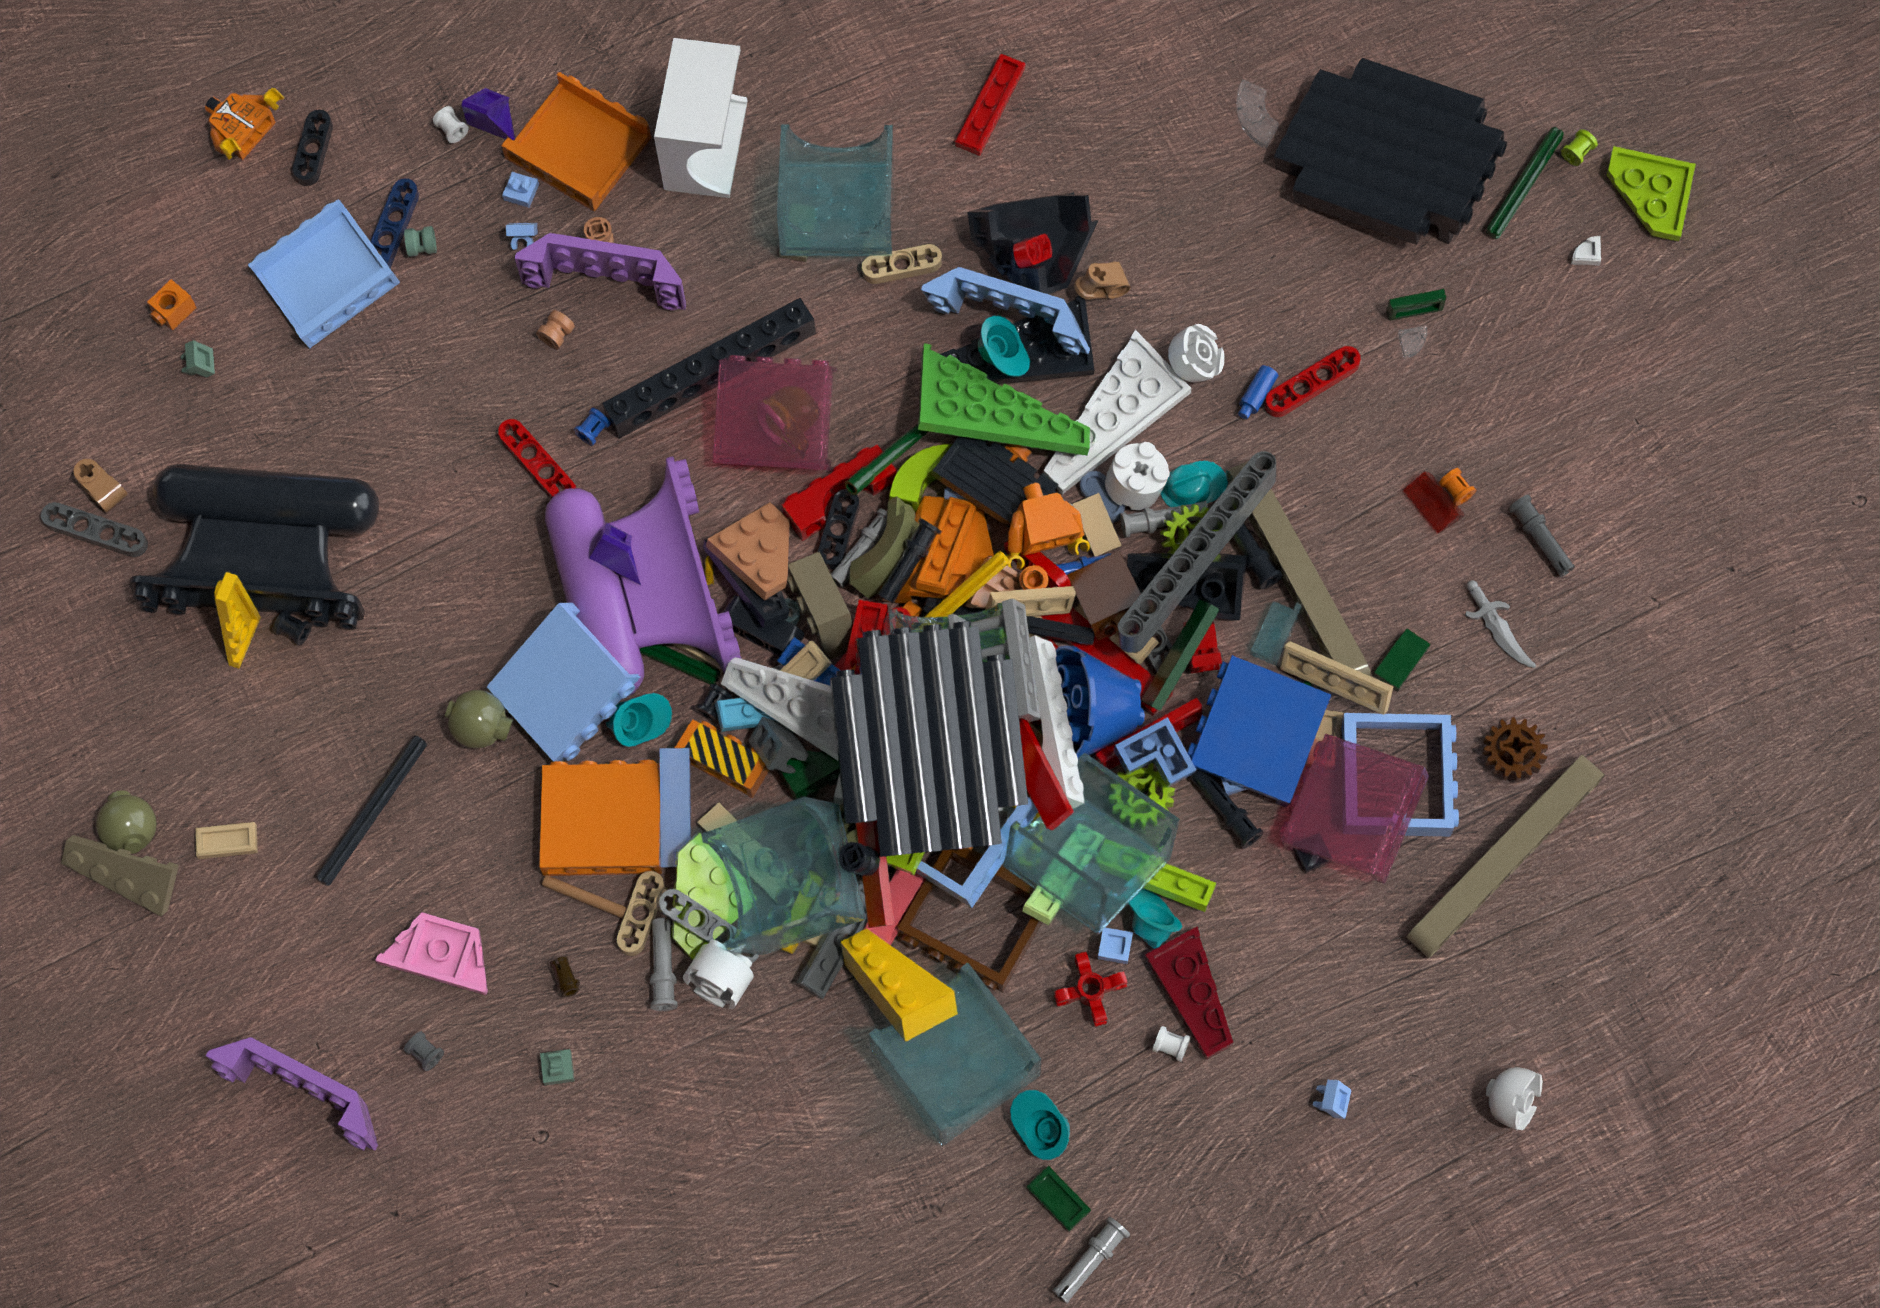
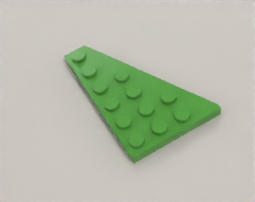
[918,343,1090,456]

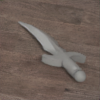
[1465,580,1536,668]

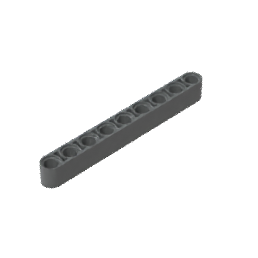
[1118,451,1276,653]

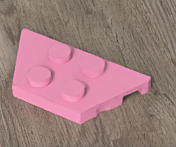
[376,913,488,995]

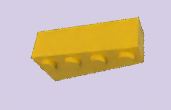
[841,928,958,1042]

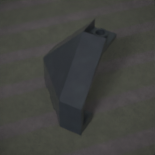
[967,192,1099,294]

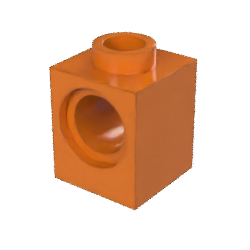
[147,279,197,330]

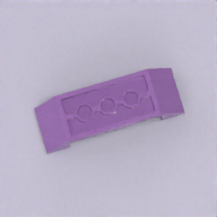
[515,233,686,310]
[206,1037,378,1151]

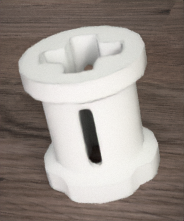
[433,106,469,143]
[1153,1026,1190,1062]

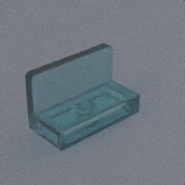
[1250,601,1302,666]

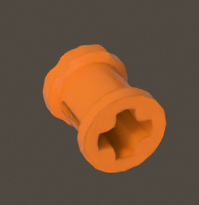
[1439,468,1477,506]

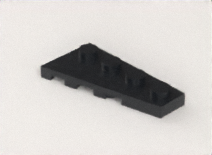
[703,539,789,628]

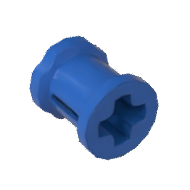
[573,408,611,446]

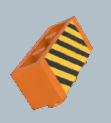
[675,719,770,798]

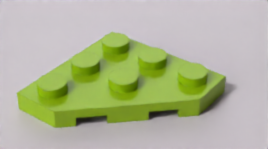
[1607,146,1696,242]
[671,832,758,960]

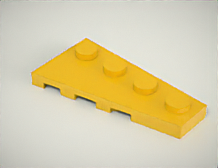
[214,572,261,669]

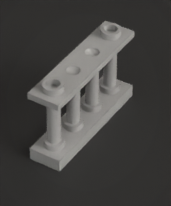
[947,599,1041,722]

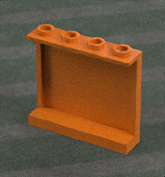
[501,72,651,212]
[540,760,662,876]

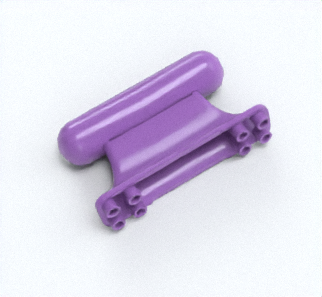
[545,456,741,699]

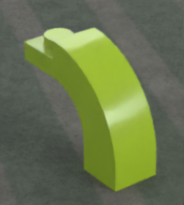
[889,444,953,512]

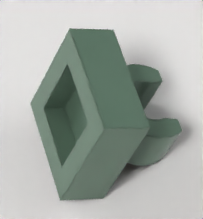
[181,340,215,378]
[540,1049,575,1086]

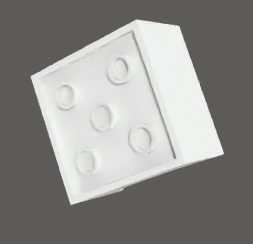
[654,38,748,198]

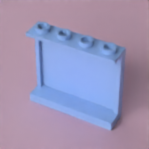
[248,199,400,348]
[487,603,640,762]

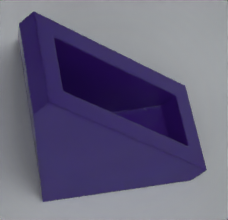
[461,88,515,140]
[589,522,641,585]

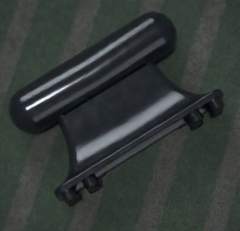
[129,464,379,630]

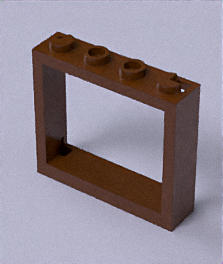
[897,848,1043,993]

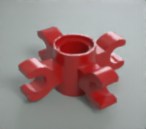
[1054,952,1128,1027]

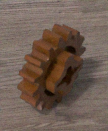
[1482,717,1548,782]

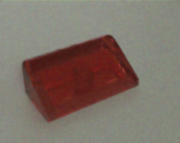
[1403,471,1465,533]

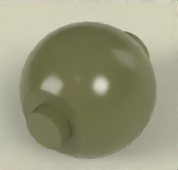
[445,690,513,749]
[96,790,157,854]

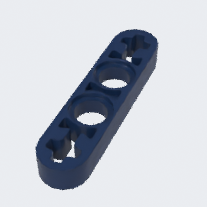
[370,178,419,268]

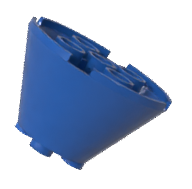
[1039,645,1145,761]

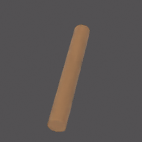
[542,875,627,919]

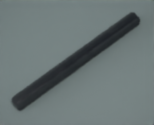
[924,597,1095,646]
[316,735,427,886]

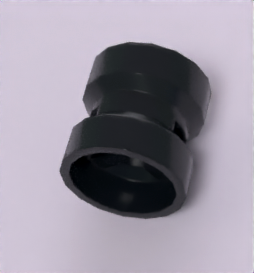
[839,842,880,877]

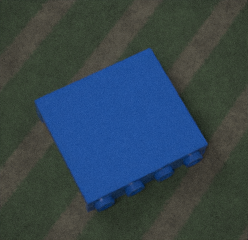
[1187,655,1331,807]

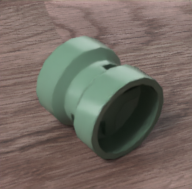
[404,226,437,257]

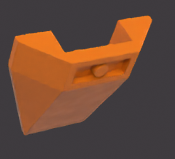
[882,496,994,603]

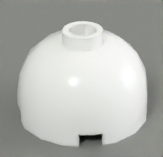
[1168,324,1224,383]
[1486,1067,1543,1130]

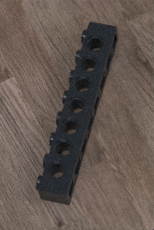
[602,298,816,439]

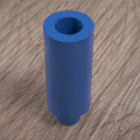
[1238,365,1279,419]

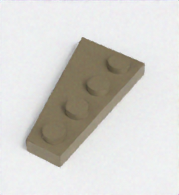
[61,835,179,916]

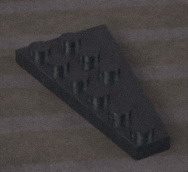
[940,296,1095,384]

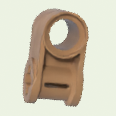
[1074,262,1131,300]
[73,459,128,513]

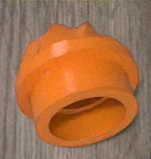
[1005,443,1032,463]
[1019,565,1048,590]

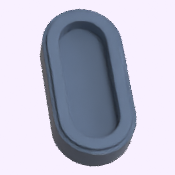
[1080,471,1125,523]

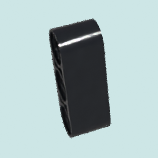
[723,595,805,657]

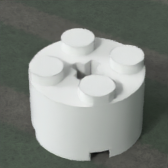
[1105,442,1170,510]
[683,939,754,1009]

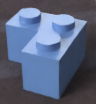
[1113,717,1196,788]

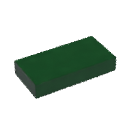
[1386,289,1447,321]
[1373,628,1431,692]
[1026,1166,1091,1233]

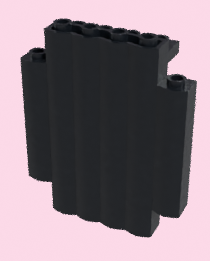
[1274,58,1507,245]
[830,621,1028,857]

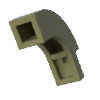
[850,496,919,599]

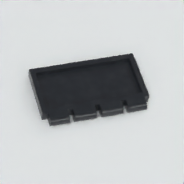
[931,436,1059,528]

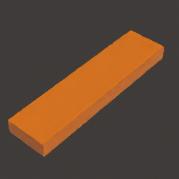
[916,497,977,595]

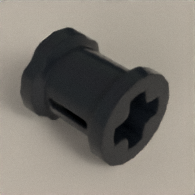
[273,610,312,645]
[695,684,732,723]

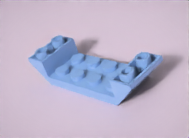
[921,267,1090,355]

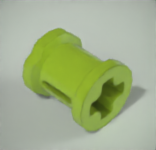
[1561,129,1598,166]

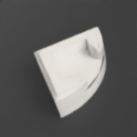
[1571,236,1601,266]

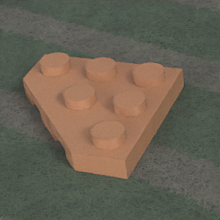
[706,502,790,600]

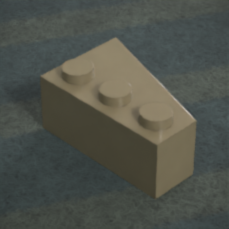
[787,552,853,660]

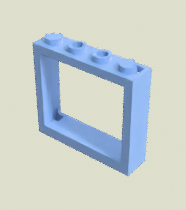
[1341,713,1459,837]
[915,797,1038,908]

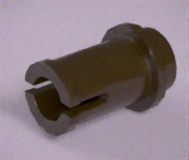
[549,956,580,997]

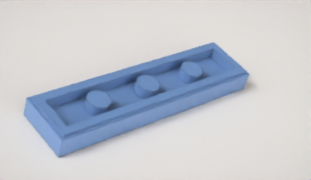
[660,748,691,867]

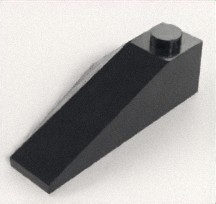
[1127,553,1247,620]

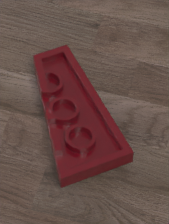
[1145,926,1233,1060]

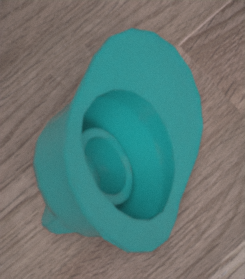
[978,316,1030,377]
[1161,460,1228,507]
[605,693,672,747]
[1125,887,1182,949]
[1010,1090,1070,1160]

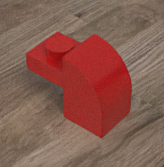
[1183,622,1222,673]

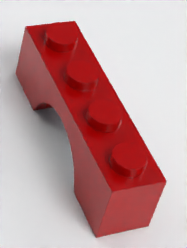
[782,444,897,541]

